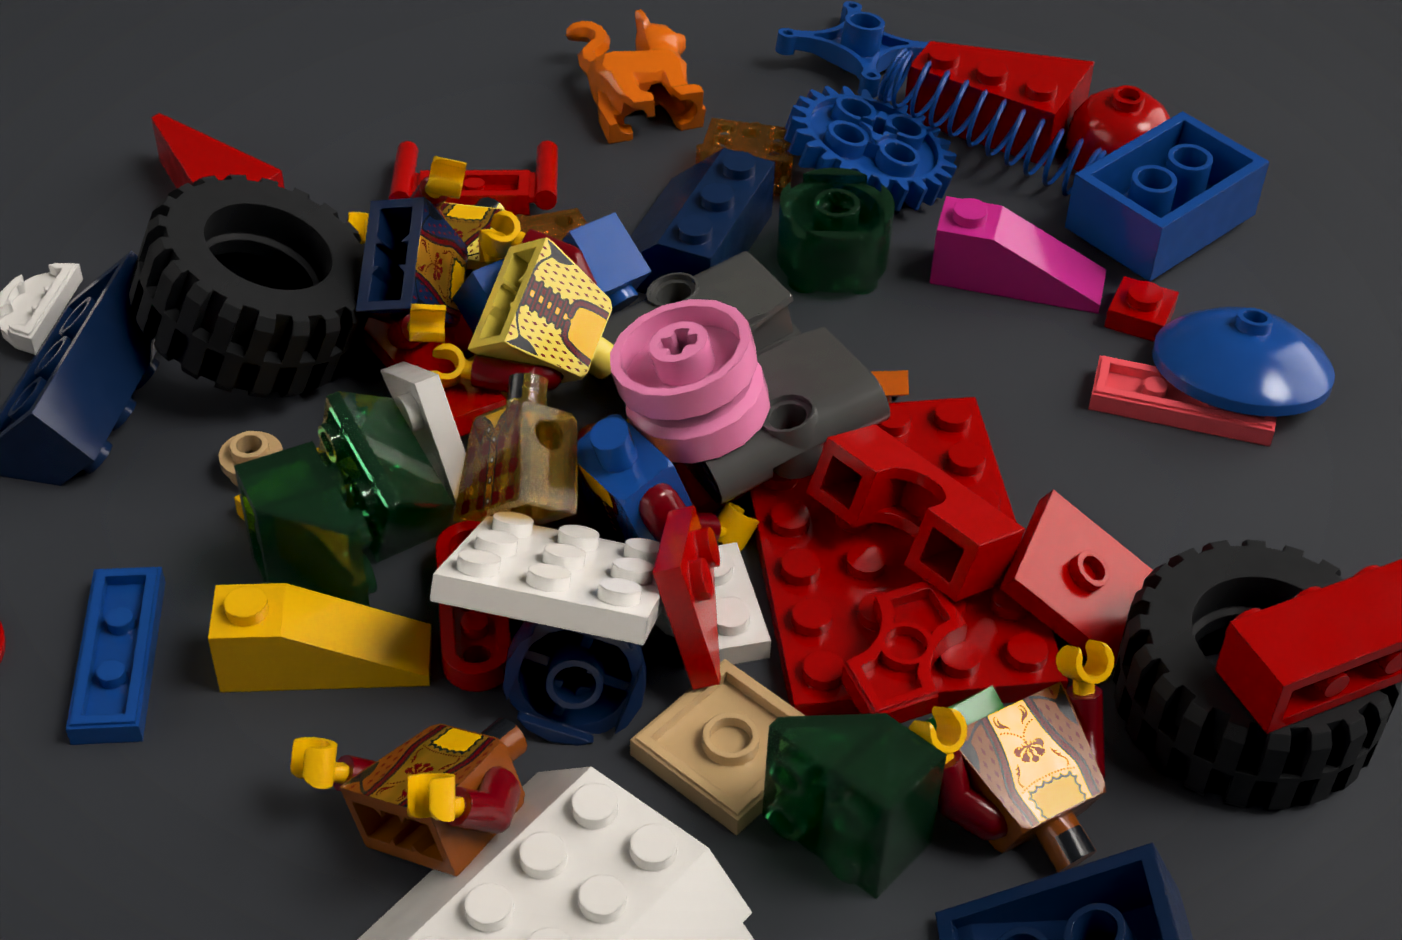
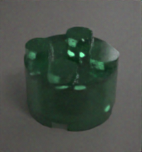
[776,168,895,295]

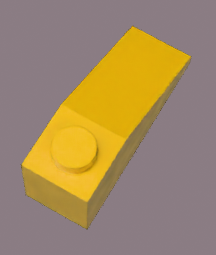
[208,583,432,692]

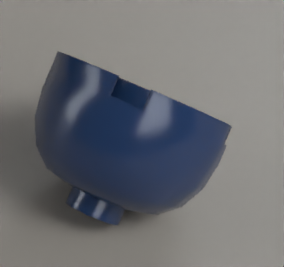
[503,621,646,745]

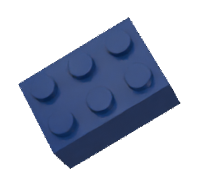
[1065,111,1270,282]

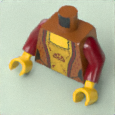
[907,639,1114,873]
[290,718,527,877]

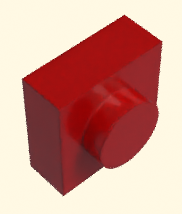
[1104,276,1179,342]

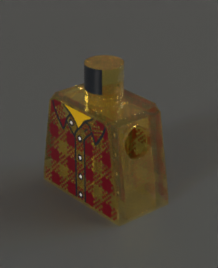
[453,373,578,526]

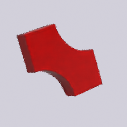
[841,580,968,733]

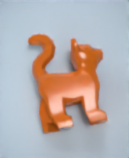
[565,9,706,144]

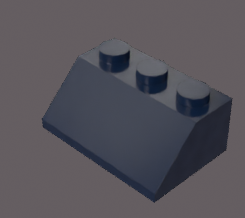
[630,148,775,294]

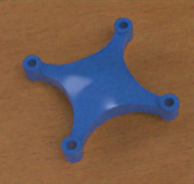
[775,1,930,98]

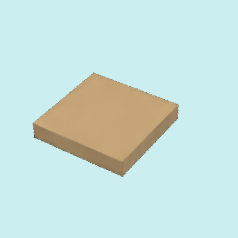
[630,659,831,836]

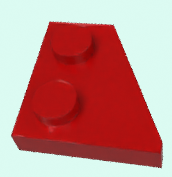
[653,505,721,690]

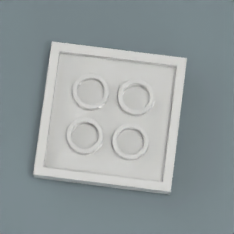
[430,512,664,645]

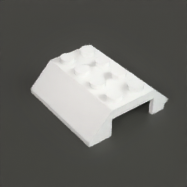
[357,766,754,940]

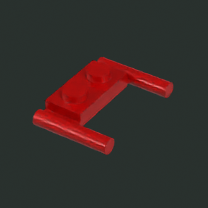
[389,140,558,216]

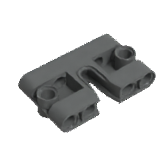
[602,251,891,505]

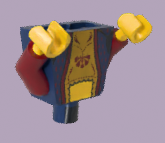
[356,156,468,350]

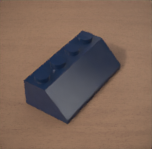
[0,250,160,486]

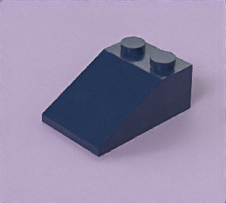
[935,842,1193,940]

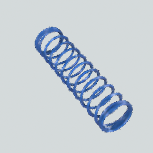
[878,48,1107,196]

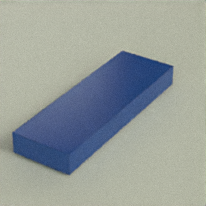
[66,567,166,745]

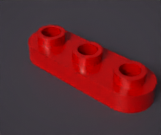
[436,521,511,692]

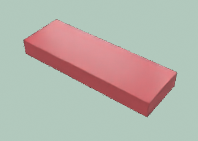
[1088,355,1277,447]

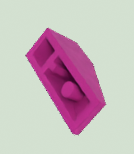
[929,196,1107,314]

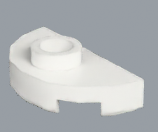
[0,263,83,355]

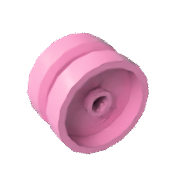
[610,299,770,464]

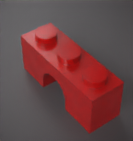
[806,424,1025,602]

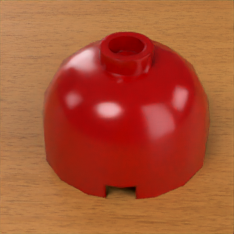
[1065,85,1170,172]

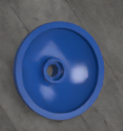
[1152,307,1335,417]

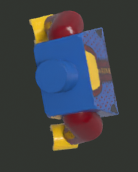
[566,414,760,551]

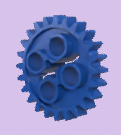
[784,86,957,211]

